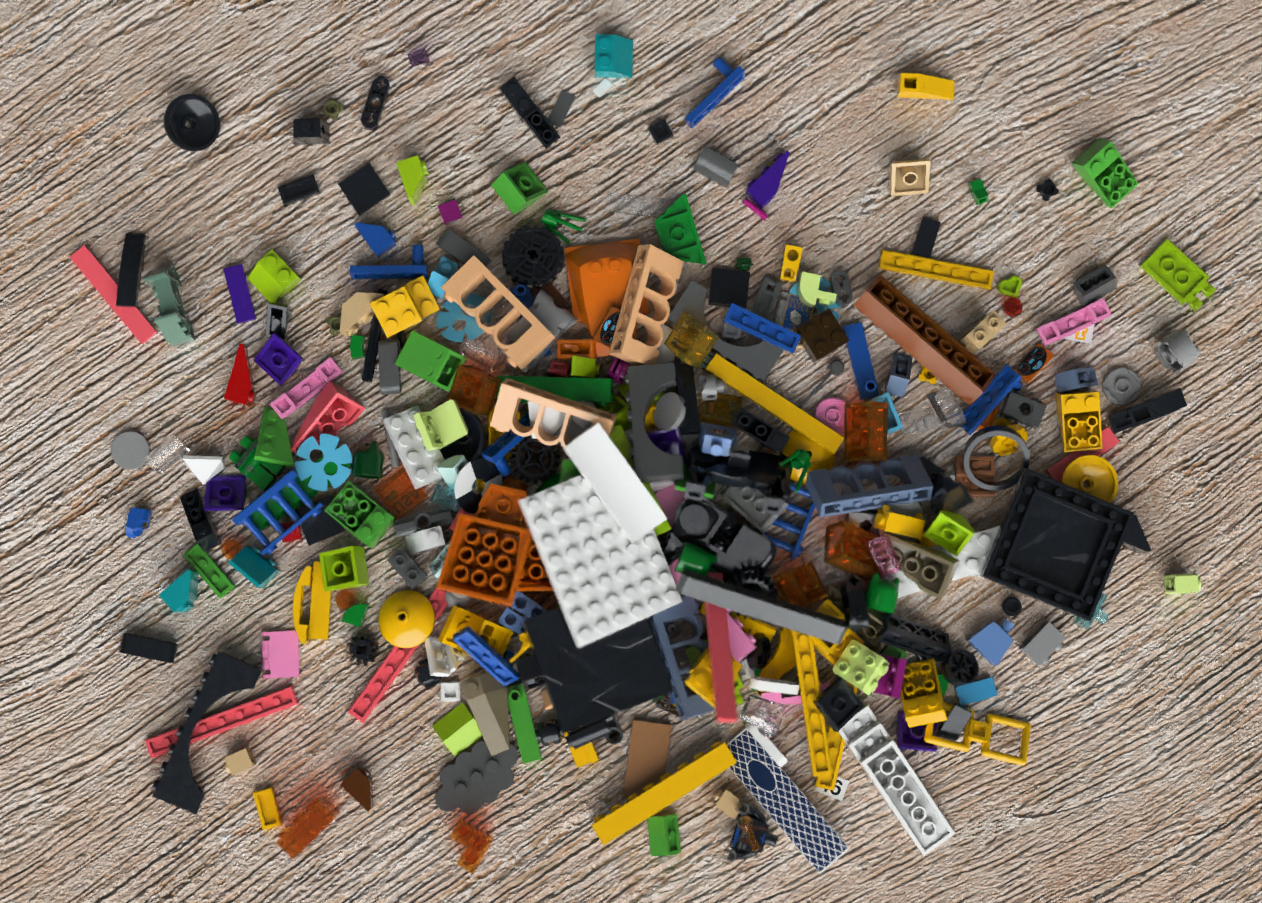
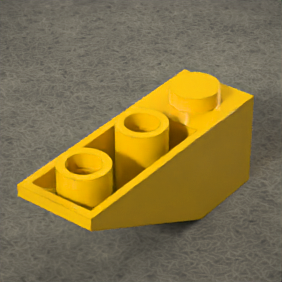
[897,73,954,100]

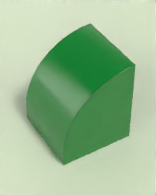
[341,604,369,627]

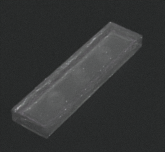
[605,192,676,218]

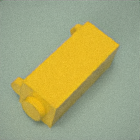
[873,505,926,539]

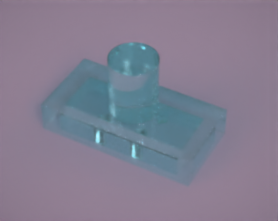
[430,484,461,512]
[1074,593,1108,629]

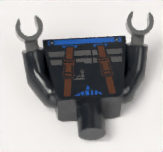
[723,800,778,861]

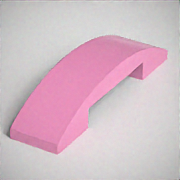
[1036,298,1112,346]
[270,357,342,419]
[760,682,832,704]

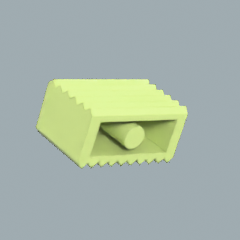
[1164,573,1201,594]

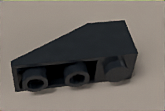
[731,407,790,454]
[180,489,222,552]

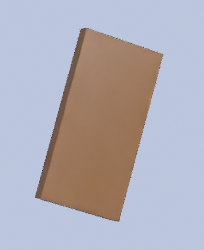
[623,720,672,798]

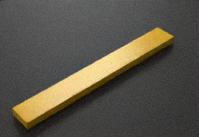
[705,354,844,455]
[791,630,832,777]

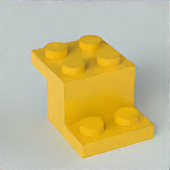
[370,275,440,338]
[810,599,864,667]
[438,605,514,657]
[684,645,743,708]

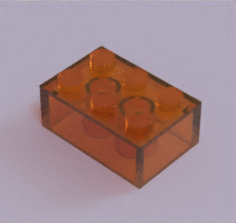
[844,401,888,463]
[824,520,883,580]
[276,797,340,859]

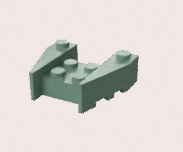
[143,265,196,347]

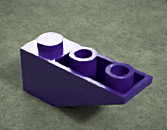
[746,151,790,209]

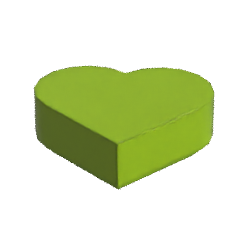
[997,275,1022,300]

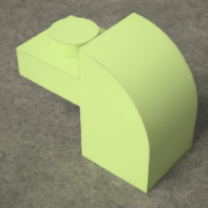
[797,271,837,308]

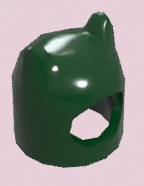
[351,441,385,479]

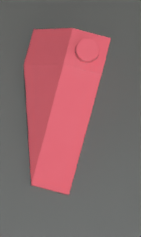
[290,381,365,454]

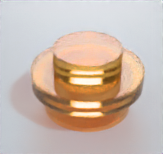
[222,540,241,559]
[335,591,355,610]

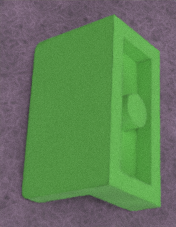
[647,814,681,856]

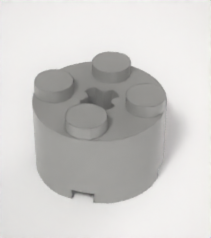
[1154,329,1201,374]

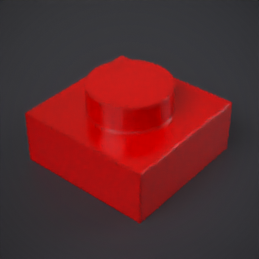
[281,521,303,543]

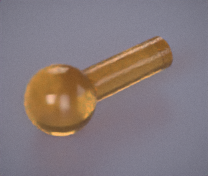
[737,815,760,852]

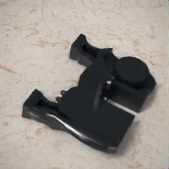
[683,445,792,515]
[662,496,776,584]

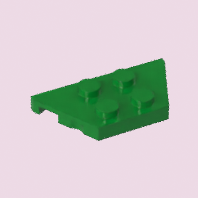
[654,193,707,265]

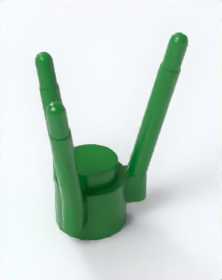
[542,209,586,244]
[779,449,812,493]

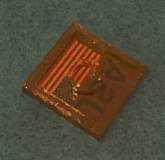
[374,467,428,520]

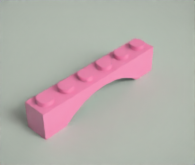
[669,558,757,662]

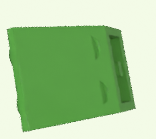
[1072,138,1139,209]
[394,330,466,392]
[324,481,397,549]

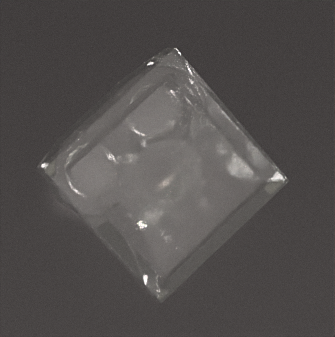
[800,541,849,590]
[739,694,787,737]

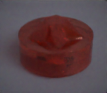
[1002,298,1023,317]

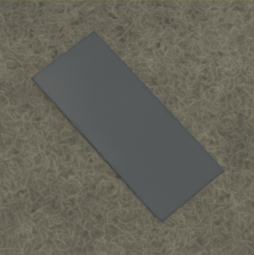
[548,90,576,128]

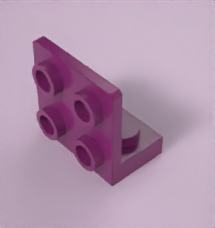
[859,654,907,698]

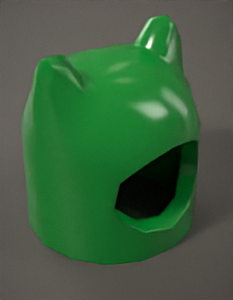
[674,542,718,576]
[865,572,899,614]

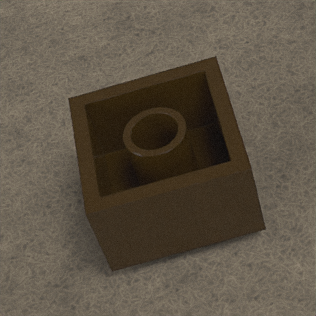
[793,308,849,363]

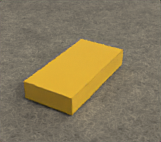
[253,787,283,830]

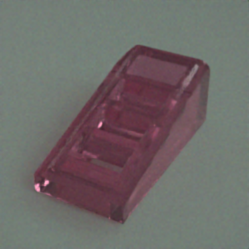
[867,534,901,577]

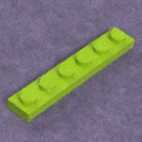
[610,425,671,536]

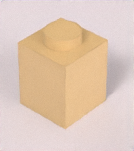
[224,747,257,775]
[714,788,744,819]

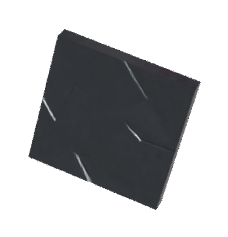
[980,468,1134,621]
[522,607,673,733]

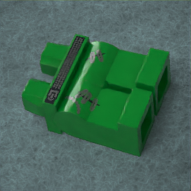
[228,436,286,491]

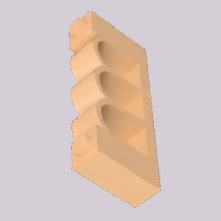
[609,244,684,366]
[441,255,555,370]
[490,378,617,447]

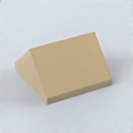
[888,159,930,196]

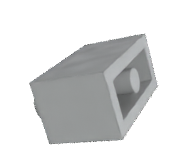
[1019,622,1066,666]

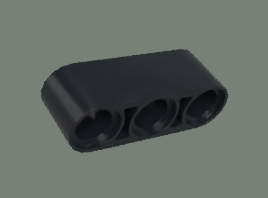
[119,633,178,663]

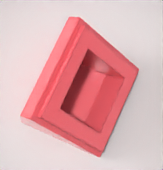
[548,360,570,378]

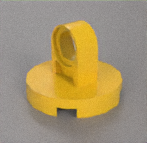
[990,418,1028,456]

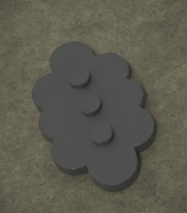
[435,741,519,814]

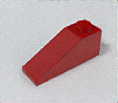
[224,344,256,407]

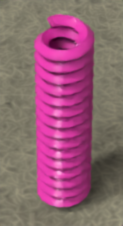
[742,198,768,221]

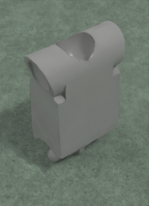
[499,289,579,372]

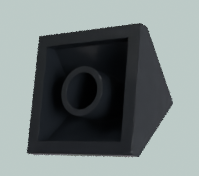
[1121,515,1152,553]

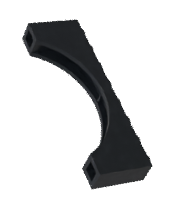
[151,650,262,814]

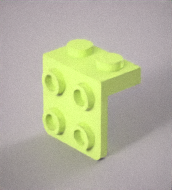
[413,399,468,451]
[833,640,890,696]

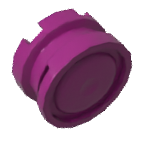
[606,357,631,385]

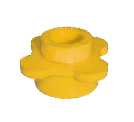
[918,365,937,384]

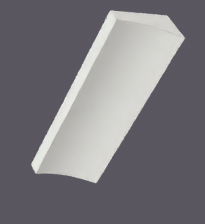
[563,423,667,543]

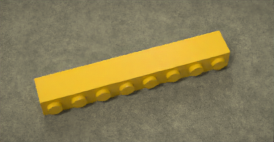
[591,741,737,846]

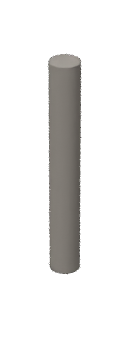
[382,410,400,468]

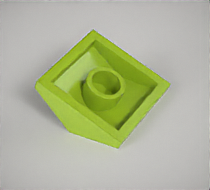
[924,510,975,557]
[432,702,482,757]

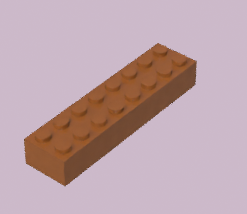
[854,275,996,405]

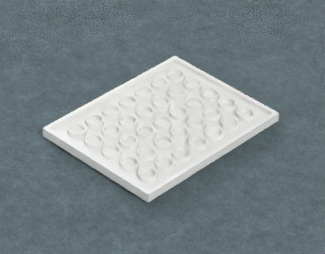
[518,457,682,648]

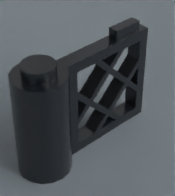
[565,718,611,749]

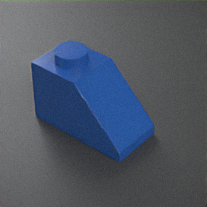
[354,222,397,258]

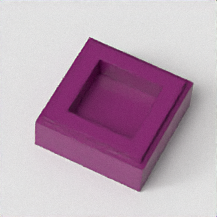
[438,199,462,224]

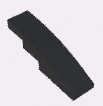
[116,233,146,308]

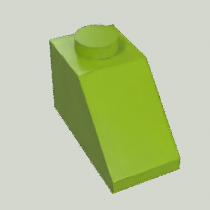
[571,356,599,378]

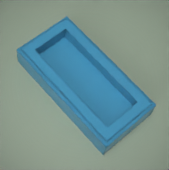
[954,677,998,706]

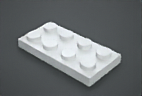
[383,406,445,489]

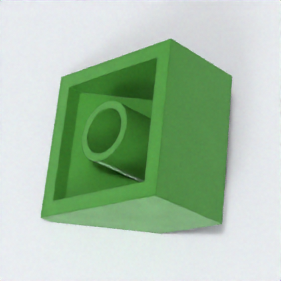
[491,162,549,215]

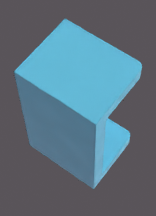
[868,392,903,437]

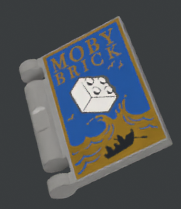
[773,291,814,344]

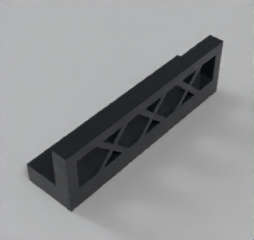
[674,356,700,435]
[876,612,951,662]

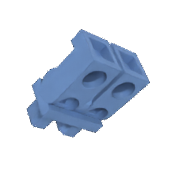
[498,591,548,635]

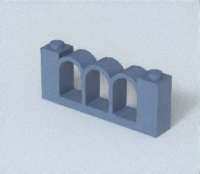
[806,454,933,518]
[647,596,715,721]

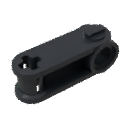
[840,574,869,631]

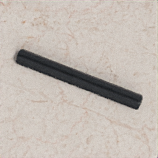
[362,289,388,382]

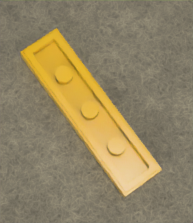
[308,561,332,640]

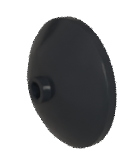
[163,94,220,152]
[439,408,485,463]

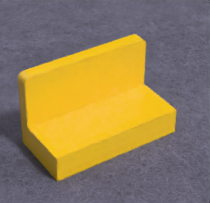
[564,732,599,768]

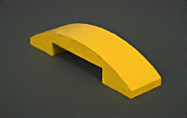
[293,566,313,644]

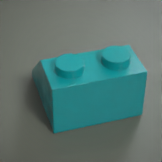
[595,34,633,78]
[228,546,279,589]
[159,569,199,613]

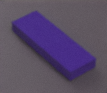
[223,264,257,324]

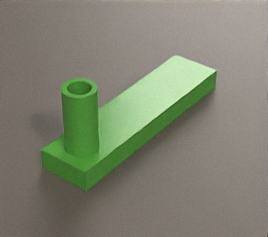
[508,684,542,764]

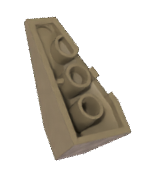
[461,672,510,756]

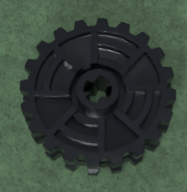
[502,225,564,289]

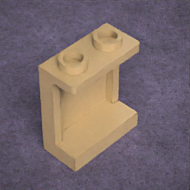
[959,310,1006,354]

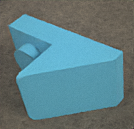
[428,256,460,299]

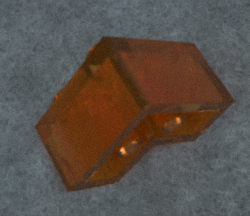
[450,818,494,874]

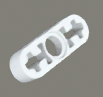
[748,676,800,695]
[744,719,788,768]

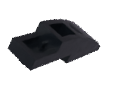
[499,77,561,149]
[1107,388,1187,433]

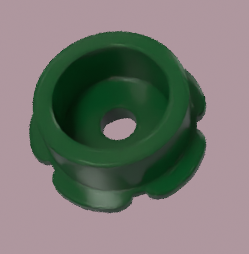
[735,258,754,271]

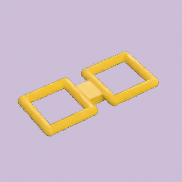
[924,702,1031,766]

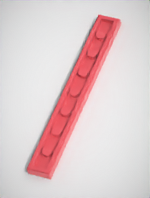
[705,572,738,722]
[348,587,448,723]
[145,686,299,758]

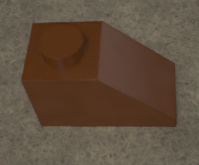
[340,766,373,812]

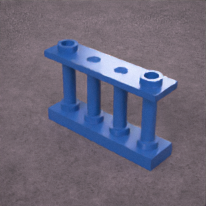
[232,469,323,555]
[756,482,815,560]

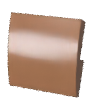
[955,456,995,498]

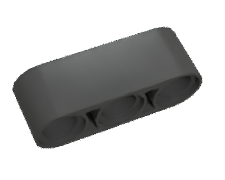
[436,228,491,267]
[378,339,401,395]

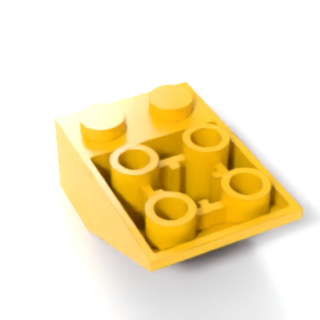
[1056,390,1103,452]
[901,659,947,728]

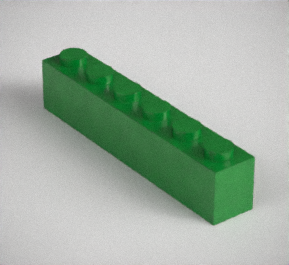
[496,376,614,406]
[250,447,352,532]

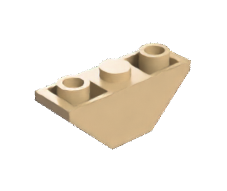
[340,292,384,337]

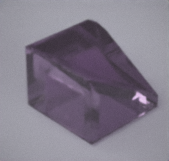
[407,48,431,67]

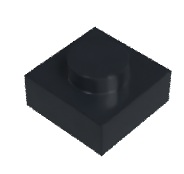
[648,119,674,145]

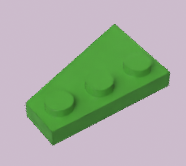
[254,406,294,467]

